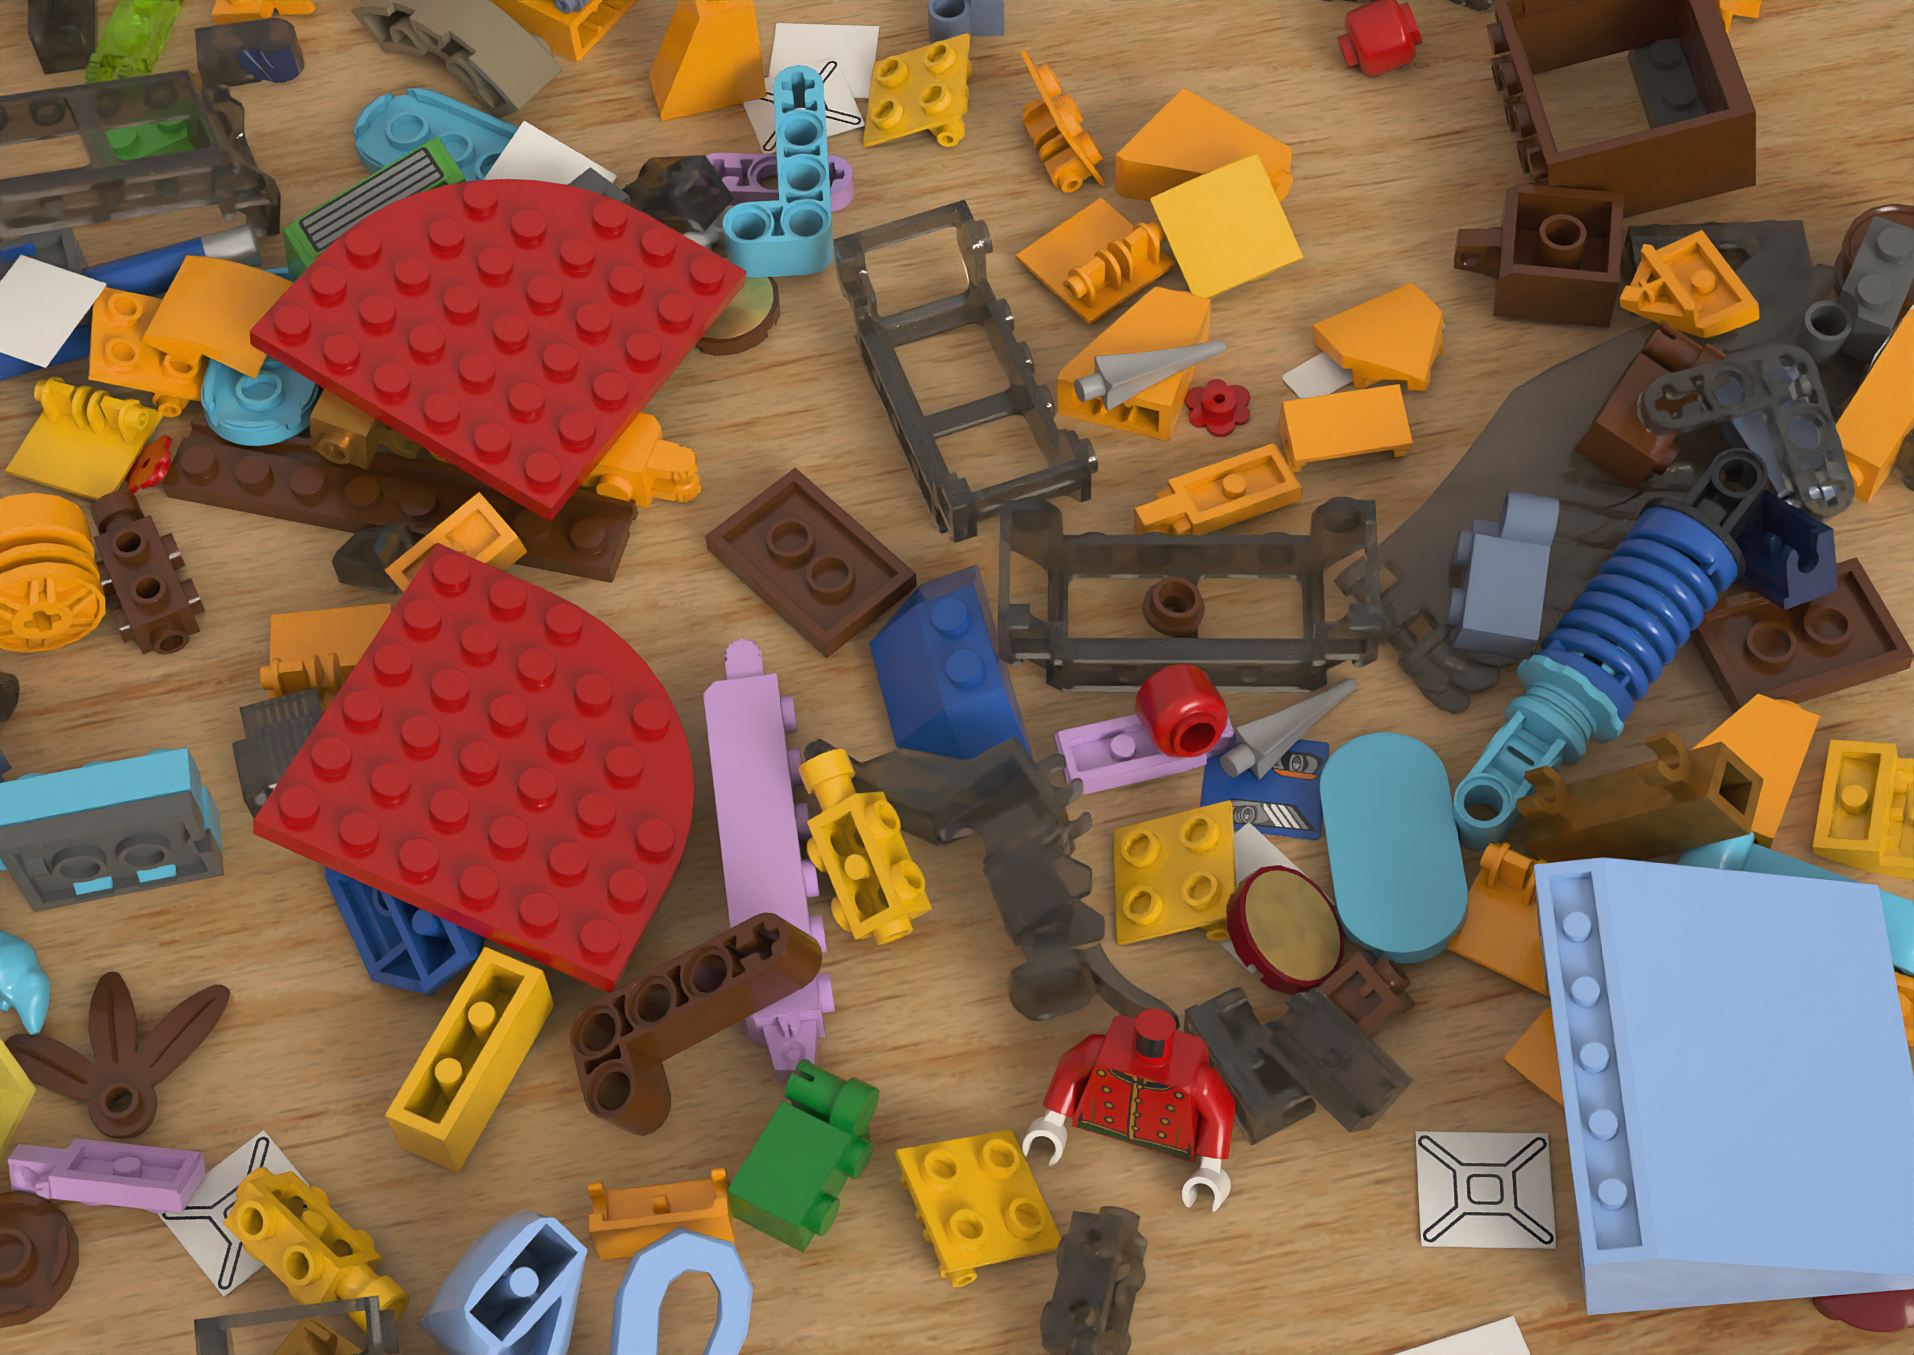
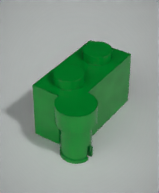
[727,1058,880,1253]

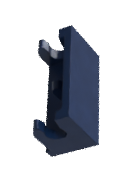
[1735,489,1838,610]

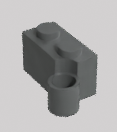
[1795,215,1914,366]

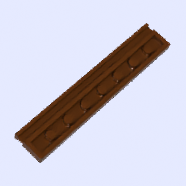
[162,417,638,583]

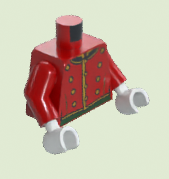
[1022,1008,1236,1212]

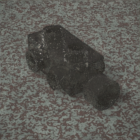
[1040,1206,1148,1355]

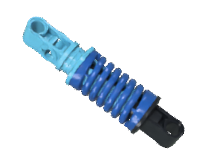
[1453,448,1768,851]

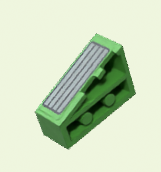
[282,136,466,281]

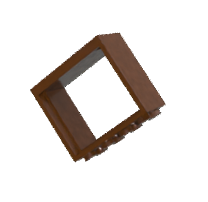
[1487,0,1756,219]

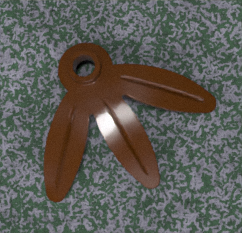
[4,972,230,1139]

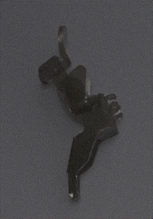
[804,736,1180,1030]

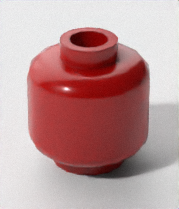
[1337,0,1423,78]
[1135,663,1228,758]

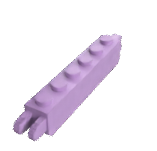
[703,638,835,1081]

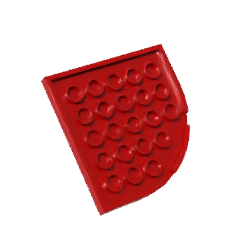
[249,179,746,522]
[253,543,694,993]

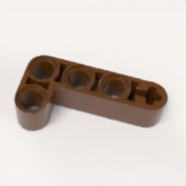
[570,912,822,1136]

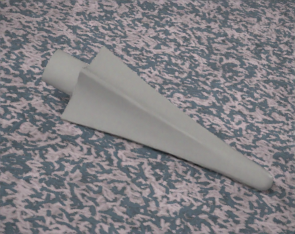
[1074,340,1227,411]
[1220,678,1357,780]

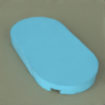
[354,88,519,182]
[201,267,324,446]
[1320,732,1468,964]

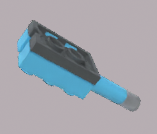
[0,748,224,912]

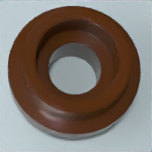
[1142,577,1205,637]

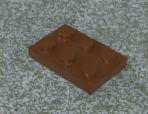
[705,468,917,658]
[1690,557,1914,714]

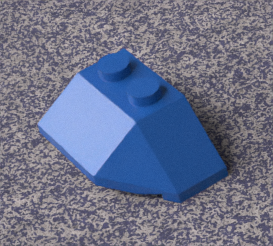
[869,564,1038,794]
[325,866,485,996]

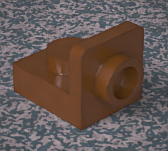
[1299,952,1415,1055]

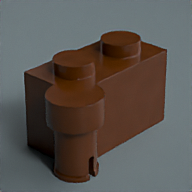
[1574,319,1728,489]

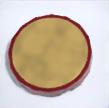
[1226,865,1344,996]

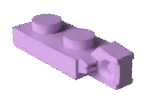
[1054,714,1234,798]
[8,1138,206,1213]

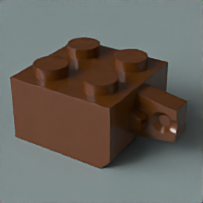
[1454,183,1625,327]

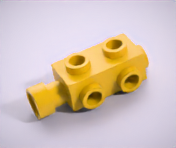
[798,749,932,945]
[223,1167,410,1337]

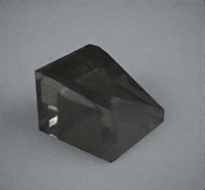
[332,523,415,594]

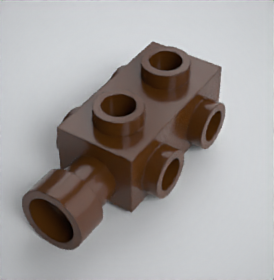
[91,491,205,655]

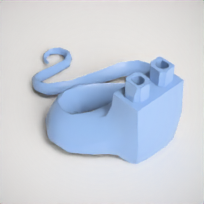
[418,1211,753,1355]

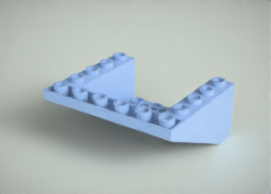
[1534,857,1914,1315]

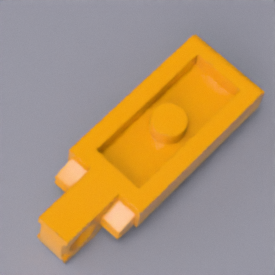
[1133,443,1302,546]

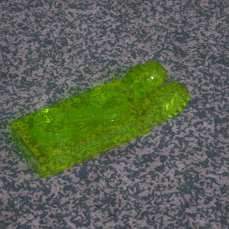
[84,0,184,98]

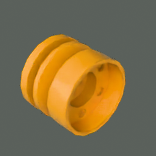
[0,493,106,653]

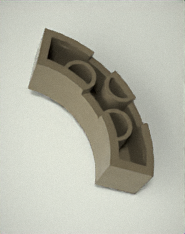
[351,0,562,119]

